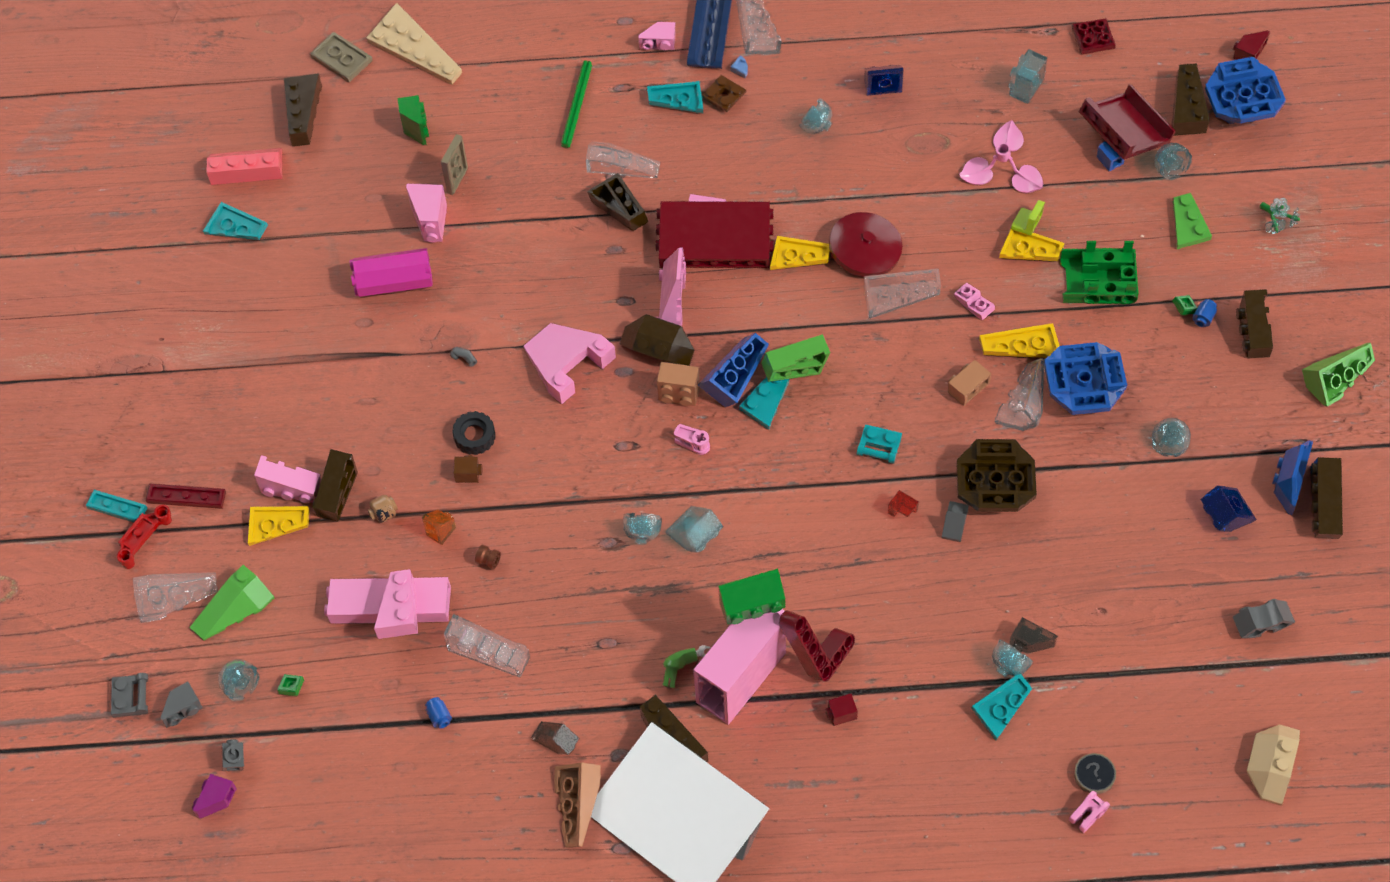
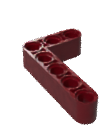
[779,610,855,682]

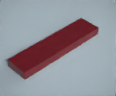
[146,483,226,509]

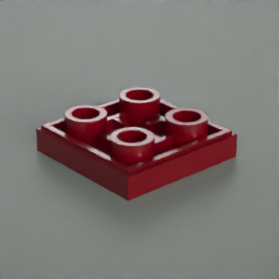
[1072,18,1116,55]

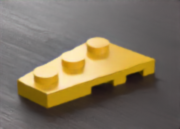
[999,229,1064,261]
[770,236,830,270]
[248,506,309,546]

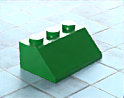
[718,568,786,625]

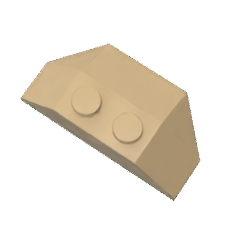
[1246,725,1300,805]

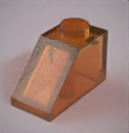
[422,509,456,545]

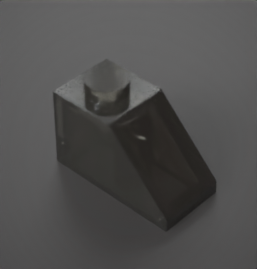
[1009,617,1058,654]
[531,721,579,755]

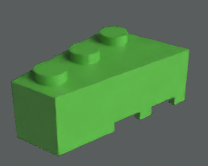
[761,334,830,382]

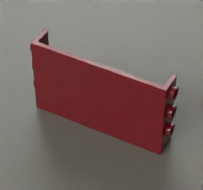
[656,201,774,268]

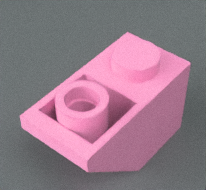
[639,22,676,50]

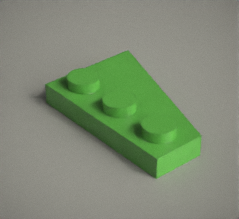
[1173,193,1212,249]

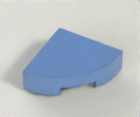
[730,55,748,78]

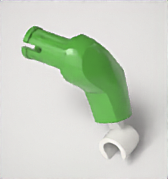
[662,645,711,688]

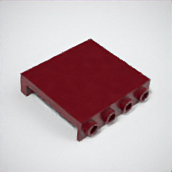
[1079,84,1176,160]

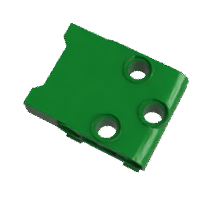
[1060,241,1139,304]

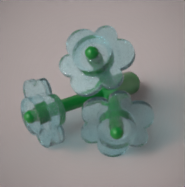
[1260,198,1300,234]

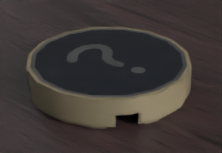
[1074,753,1116,794]

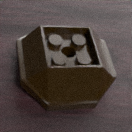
[956,439,1037,512]

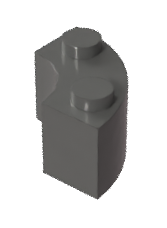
[1233,599,1295,638]

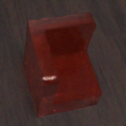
[888,490,919,517]

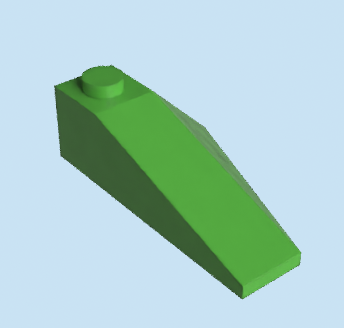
[1302,343,1375,406]
[190,565,275,641]

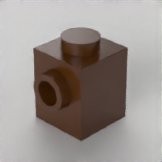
[453,455,483,483]

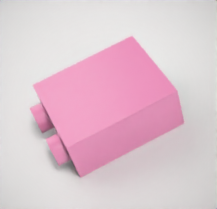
[694,609,786,725]

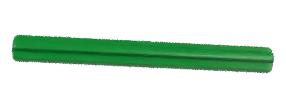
[561,60,592,148]

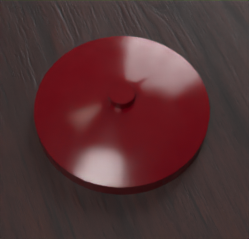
[829,212,902,277]

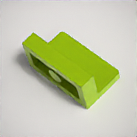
[1011,200,1045,235]

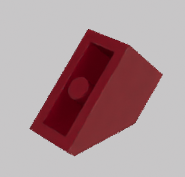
[1233,30,1270,60]

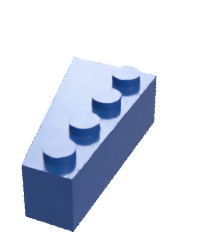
[698,333,769,408]

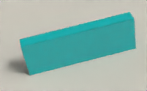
[86,490,147,523]

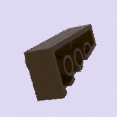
[1172,63,1210,136]
[284,73,322,147]
[640,694,708,762]

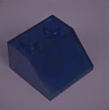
[864,65,904,96]
[1200,485,1257,532]

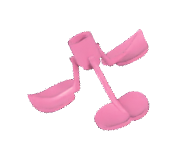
[960,120,1043,193]

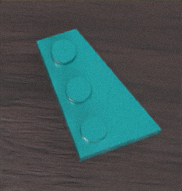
[647,81,704,114]
[739,376,790,430]

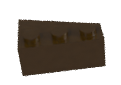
[587,173,649,231]
[1236,289,1273,359]
[313,449,358,522]

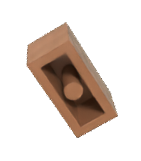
[947,360,991,406]

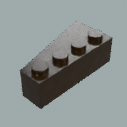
[1310,457,1343,539]

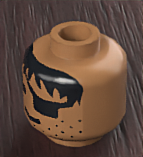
[367,495,398,523]

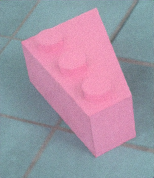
[254,455,322,503]
[374,569,418,639]

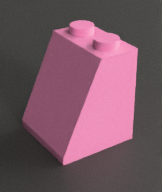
[406,184,447,243]

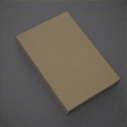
[310,32,373,82]
[441,134,468,195]

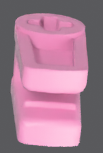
[674,424,710,455]
[1069,791,1110,833]

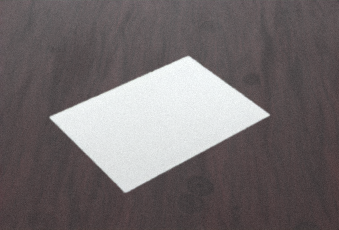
[591,722,769,882]

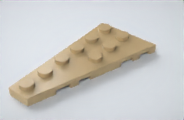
[367,3,462,85]

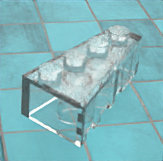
[443,614,530,678]

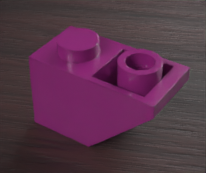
[192,774,237,819]

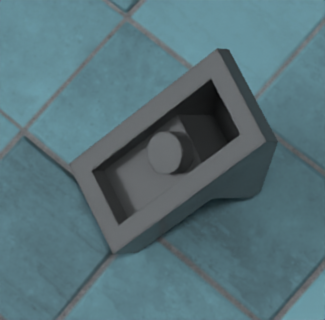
[942,501,969,542]

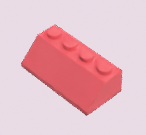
[207,148,282,185]

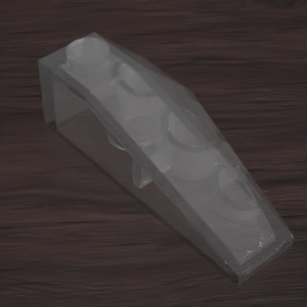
[586,141,660,178]

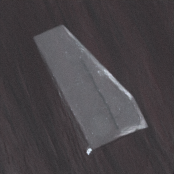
[994,358,1044,431]
[133,572,218,623]

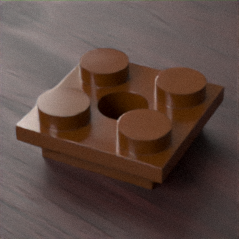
[702,75,746,112]

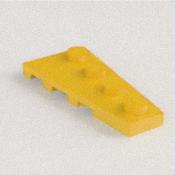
[979,323,1060,358]

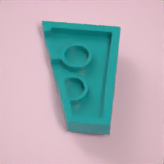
[203,202,268,240]
[971,673,1032,740]

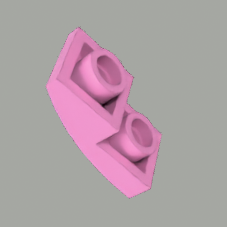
[954,283,995,320]

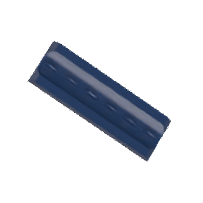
[687,0,732,69]

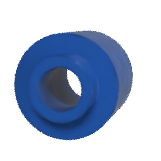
[1193,299,1217,327]
[425,697,452,729]

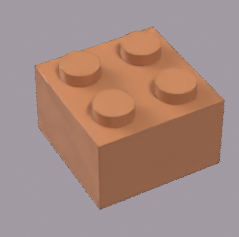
[657,362,700,406]

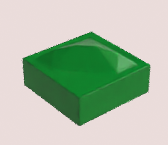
[1172,295,1197,315]
[277,674,304,696]

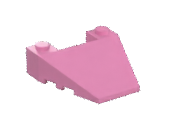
[656,248,686,326]
[524,323,616,404]

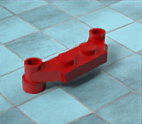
[117,504,172,569]

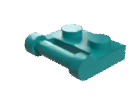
[857,424,902,464]

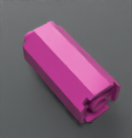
[350,248,433,297]

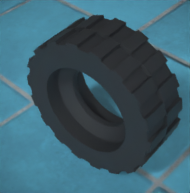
[452,411,496,455]

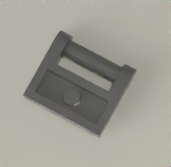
[111,673,148,718]

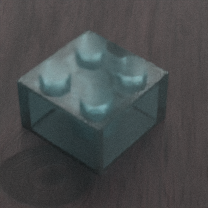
[1008,49,1048,104]

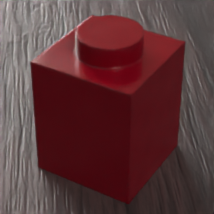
[825,694,858,726]

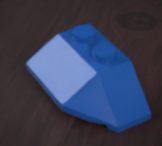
[1272,440,1313,515]

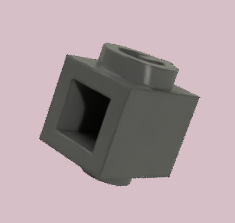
[222,739,244,771]

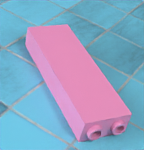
[324,577,451,624]

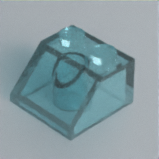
[665,506,724,553]

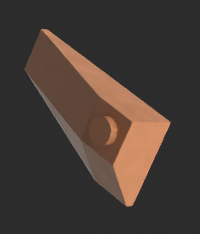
[554,762,601,848]

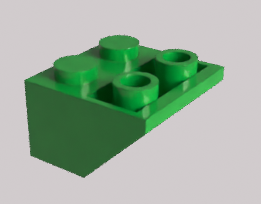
[397,95,429,145]

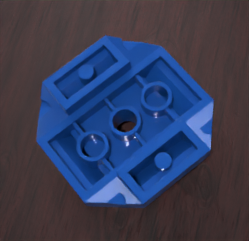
[1205,57,1286,124]

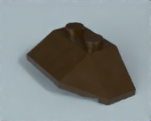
[620,314,695,366]

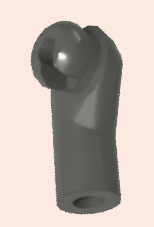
[450,346,477,367]

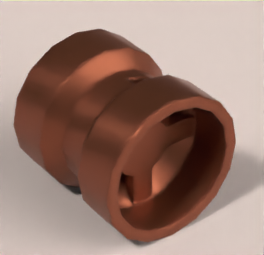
[475,544,501,570]

